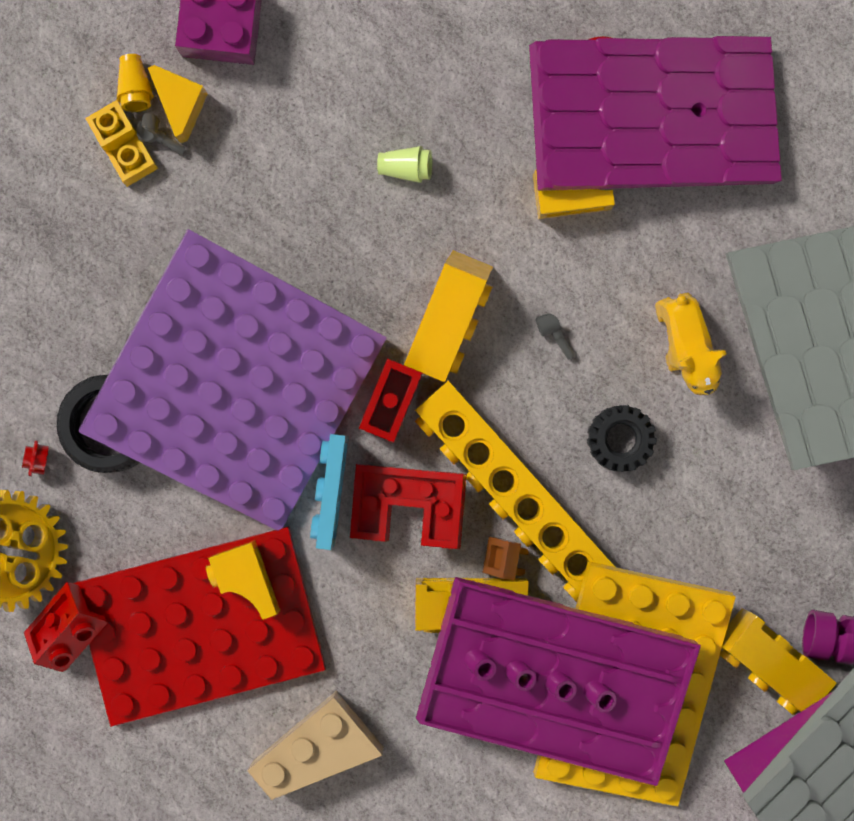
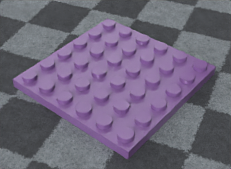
[79,229,387,531]

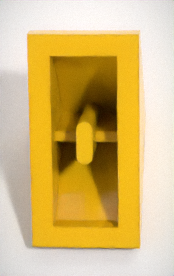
[148,65,208,144]

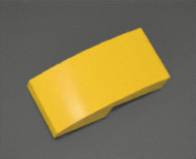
[85,100,158,187]

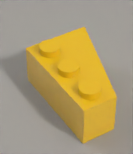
[404,250,493,382]
[415,578,528,633]
[720,608,837,716]

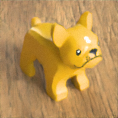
[655,293,727,396]

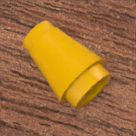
[117,54,154,112]

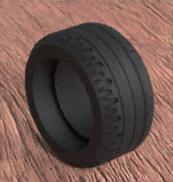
[56,375,140,473]

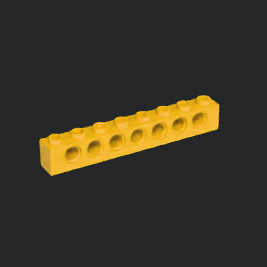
[415,381,615,602]

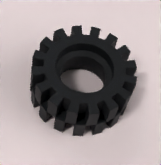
[587,405,657,472]

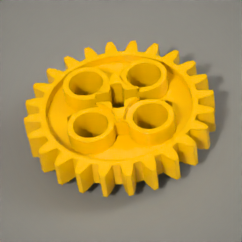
[0,490,68,612]

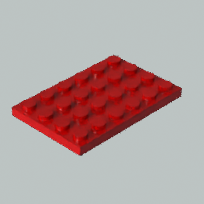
[73,526,326,727]

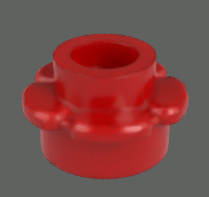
[22,441,49,477]

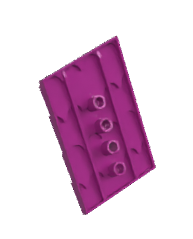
[529,36,782,191]
[416,577,701,786]

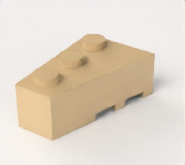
[247,690,384,800]

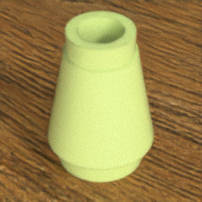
[377,146,433,183]

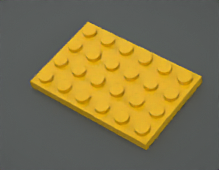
[533,562,736,807]

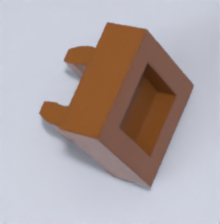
[482,536,529,580]

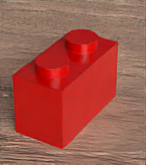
[359,358,422,443]

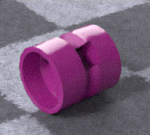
[802,610,854,665]

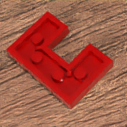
[350,464,467,549]

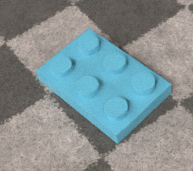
[310,434,349,550]

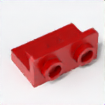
[23,582,107,672]

